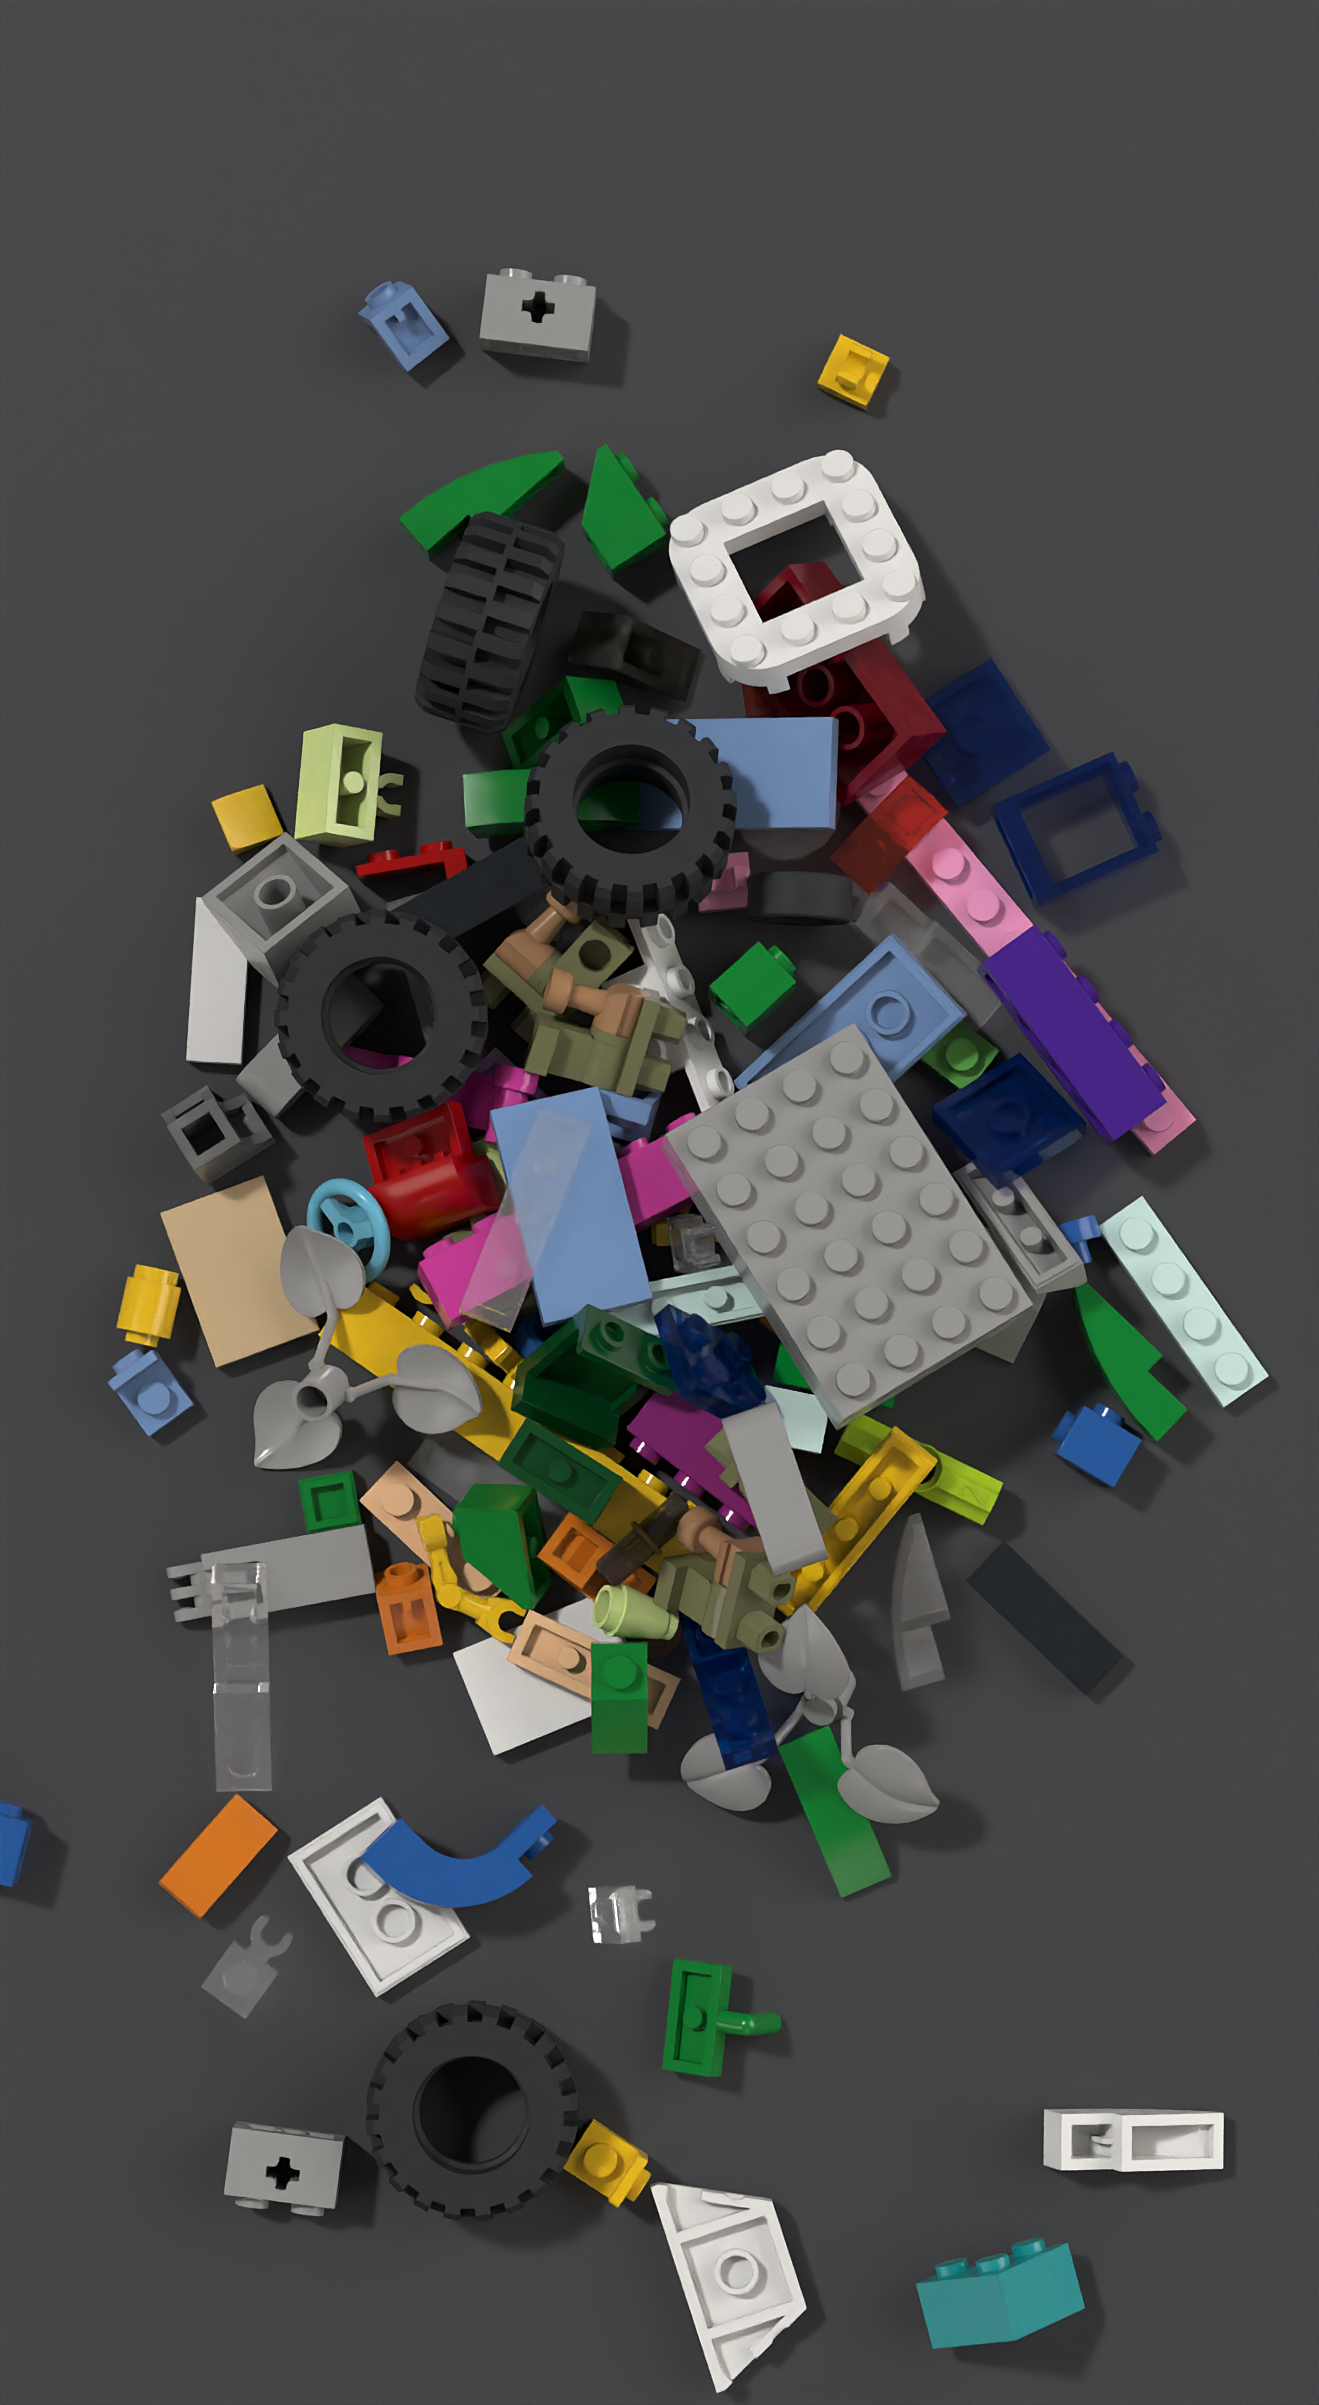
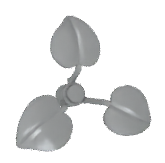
[253,1225,483,1469]
[681,1604,940,1824]

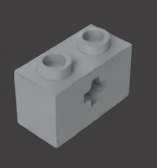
[479,268,596,363]
[224,2121,346,2216]

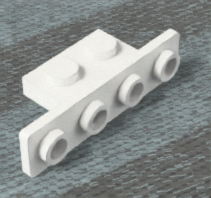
[601,913,734,1112]

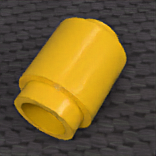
[116,1264,181,1348]

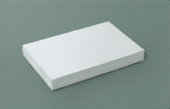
[453,1598,627,1756]
[288,1796,470,1997]

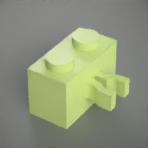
[294,724,404,848]

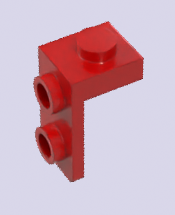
[356,841,468,882]

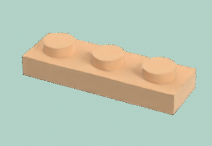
[359,1461,501,1599]
[506,1609,681,1730]

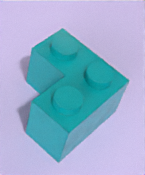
[916,2237,1085,2349]

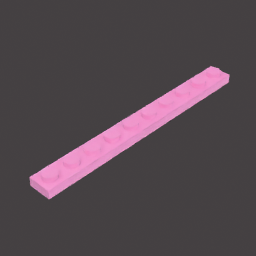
[855,771,1196,1156]

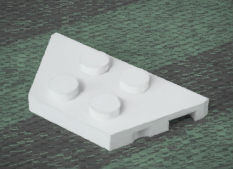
[650,2182,807,2393]

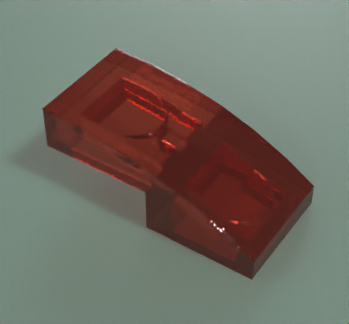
[830,775,950,895]

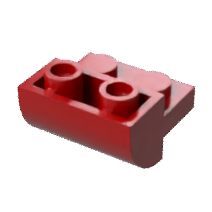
[362,1102,502,1242]

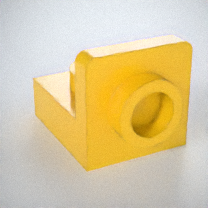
[563,2118,651,2208]

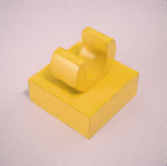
[817,334,890,410]

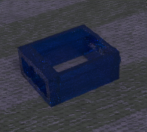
[990,751,1162,911]

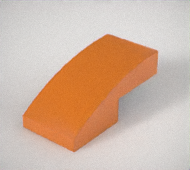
[537,1512,658,1602]
[158,1794,278,1920]

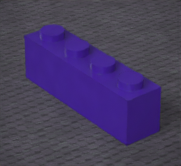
[976,924,1167,1146]

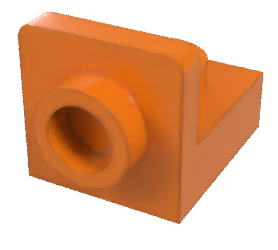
[374,1562,443,1656]

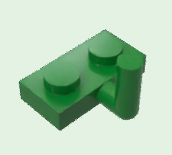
[662,1958,781,2077]

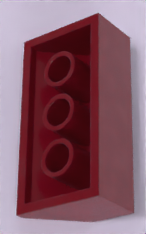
[753,561,947,806]

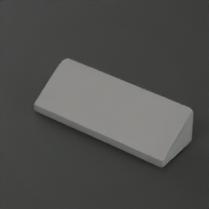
[952,1147,1087,1295]

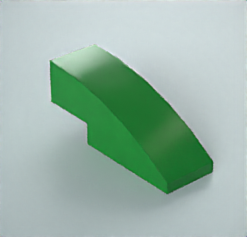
[398,450,565,561]
[463,769,642,839]
[1071,1283,1188,1442]
[777,1725,892,1898]

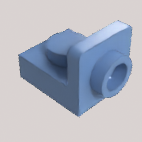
[358,281,450,372]
[599,1089,662,1142]
[107,1348,195,1437]

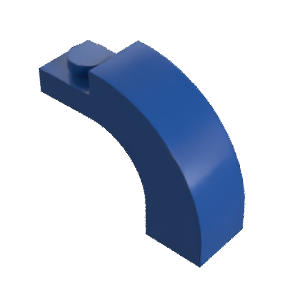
[356,1805,558,1908]

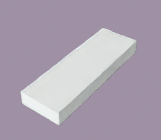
[186,897,249,1065]

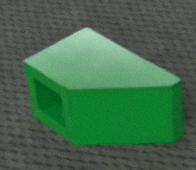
[582,444,669,579]

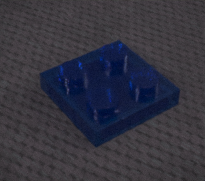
[923,658,1050,811]
[932,1052,1087,1191]
[653,1304,767,1419]

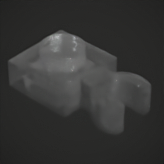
[666,1213,721,1274]
[201,1914,294,2019]

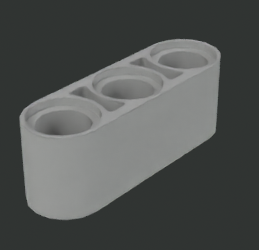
[236,973,385,1119]
[721,1401,829,1577]

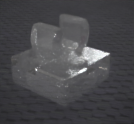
[588,1885,655,1944]

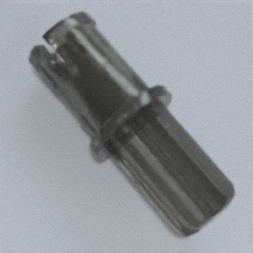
[595,1491,690,1587]

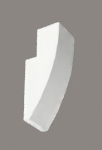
[1044,2109,1224,2172]

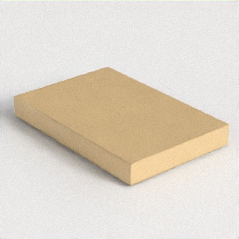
[160,1175,320,1368]

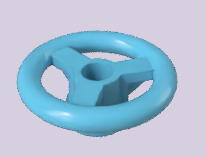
[307,1178,391,1283]

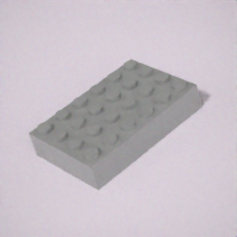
[661,1023,1033,1430]

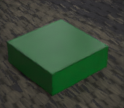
[298,1470,362,1534]

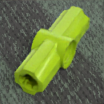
[833,1414,1003,1526]

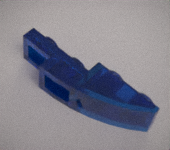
[678,1610,780,1771]

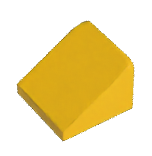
[211,784,284,856]

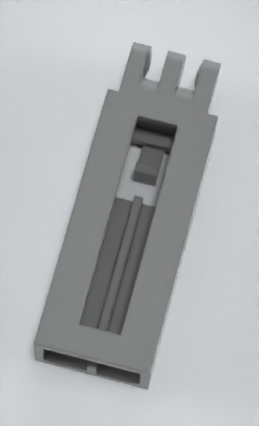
[166,1524,376,1622]

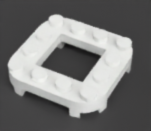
[669,450,926,694]

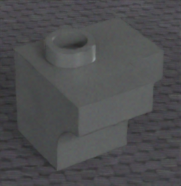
[161,1085,276,1186]

